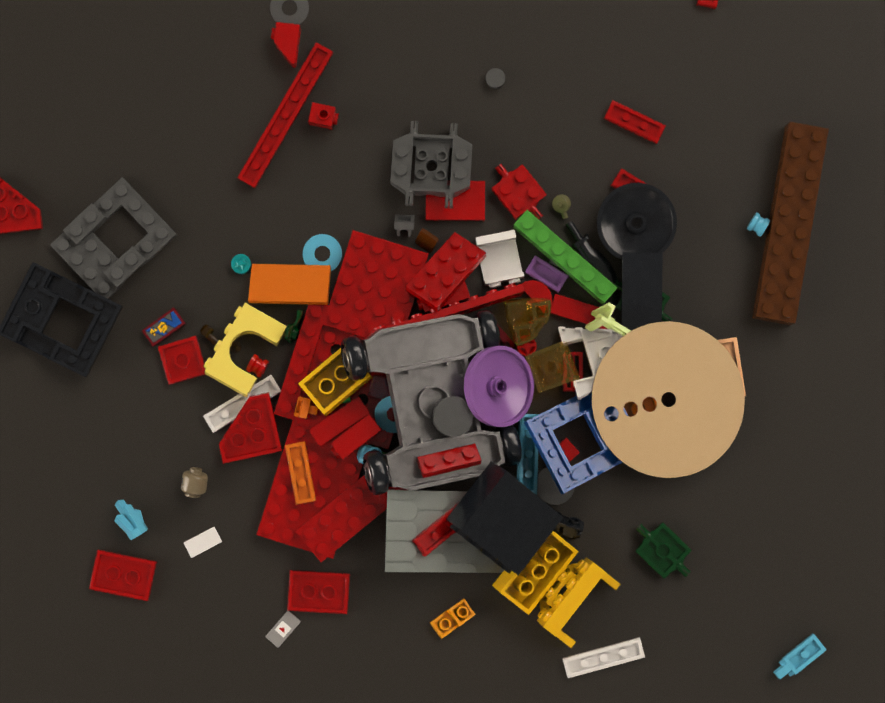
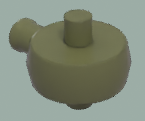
[552,194,571,219]

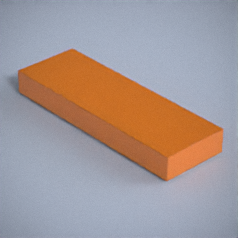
[285,441,316,505]

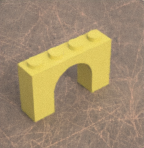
[204,303,287,398]

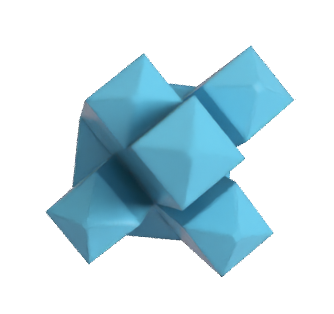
[114,500,148,540]

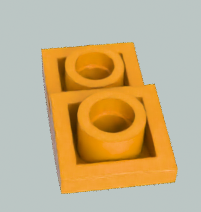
[430,598,476,639]

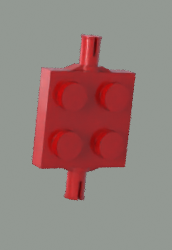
[491,164,547,220]

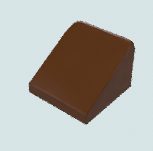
[415,228,439,253]

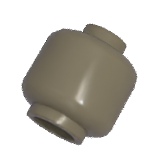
[181,467,208,498]

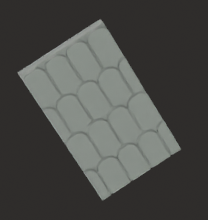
[385,489,504,573]

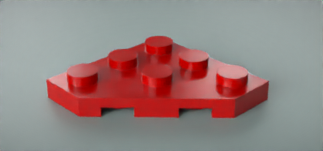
[0,177,43,234]
[219,392,282,464]

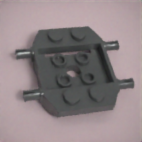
[390,121,472,209]

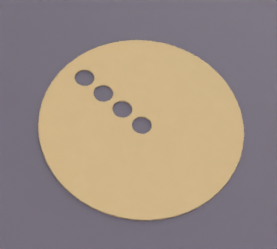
[592,321,745,478]

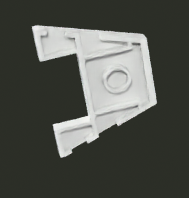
[558,326,622,400]

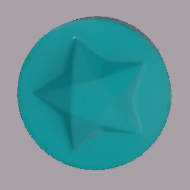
[231,254,251,274]

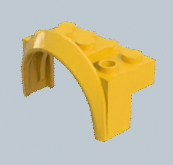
[537,557,621,648]

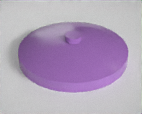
[464,346,534,427]

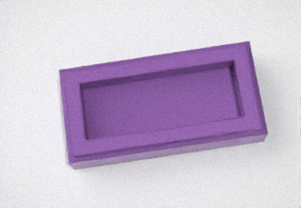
[525,255,569,293]

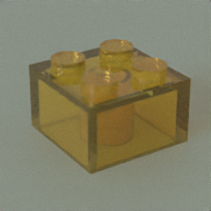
[525,341,580,393]

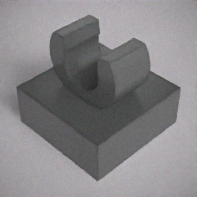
[394,214,415,237]

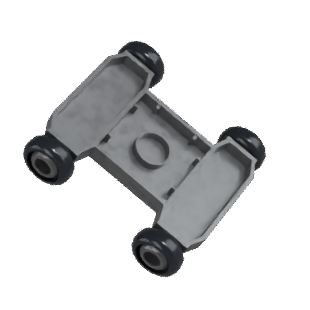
[341,310,522,495]

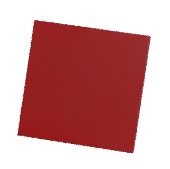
[158,336,206,385]

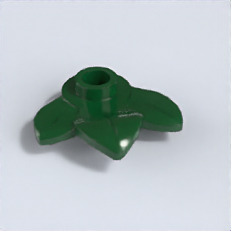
[284,309,303,343]

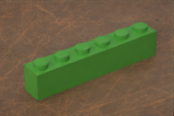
[513,210,617,305]

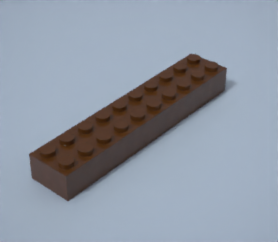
[752,122,829,325]

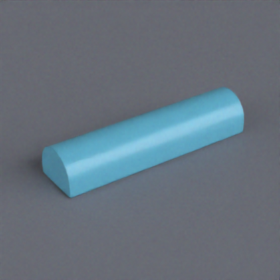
[516,414,539,494]

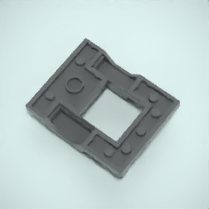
[50,177,177,299]

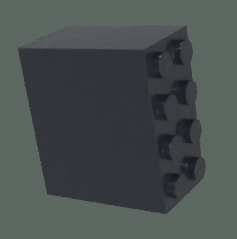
[446,461,563,576]

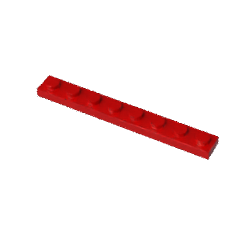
[237,42,334,188]
[370,283,524,335]

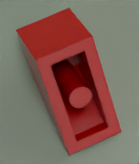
[271,22,301,68]

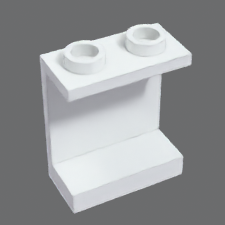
[475,230,524,288]

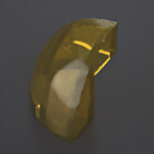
[504,298,551,346]

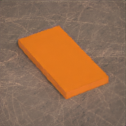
[248,264,331,305]

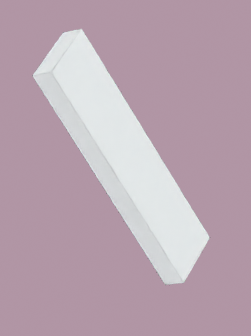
[203,375,281,433]
[562,637,645,678]

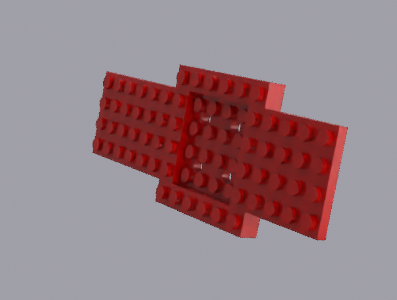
[256,230,429,559]

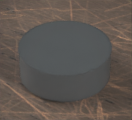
[486,68,505,89]

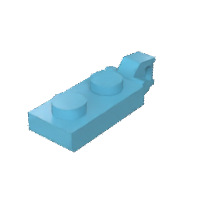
[773,633,827,679]

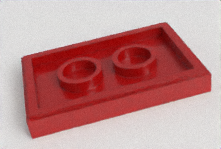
[426,181,485,221]
[89,549,157,601]
[287,570,350,614]

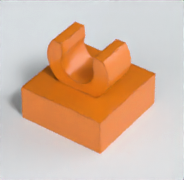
[294,397,318,419]

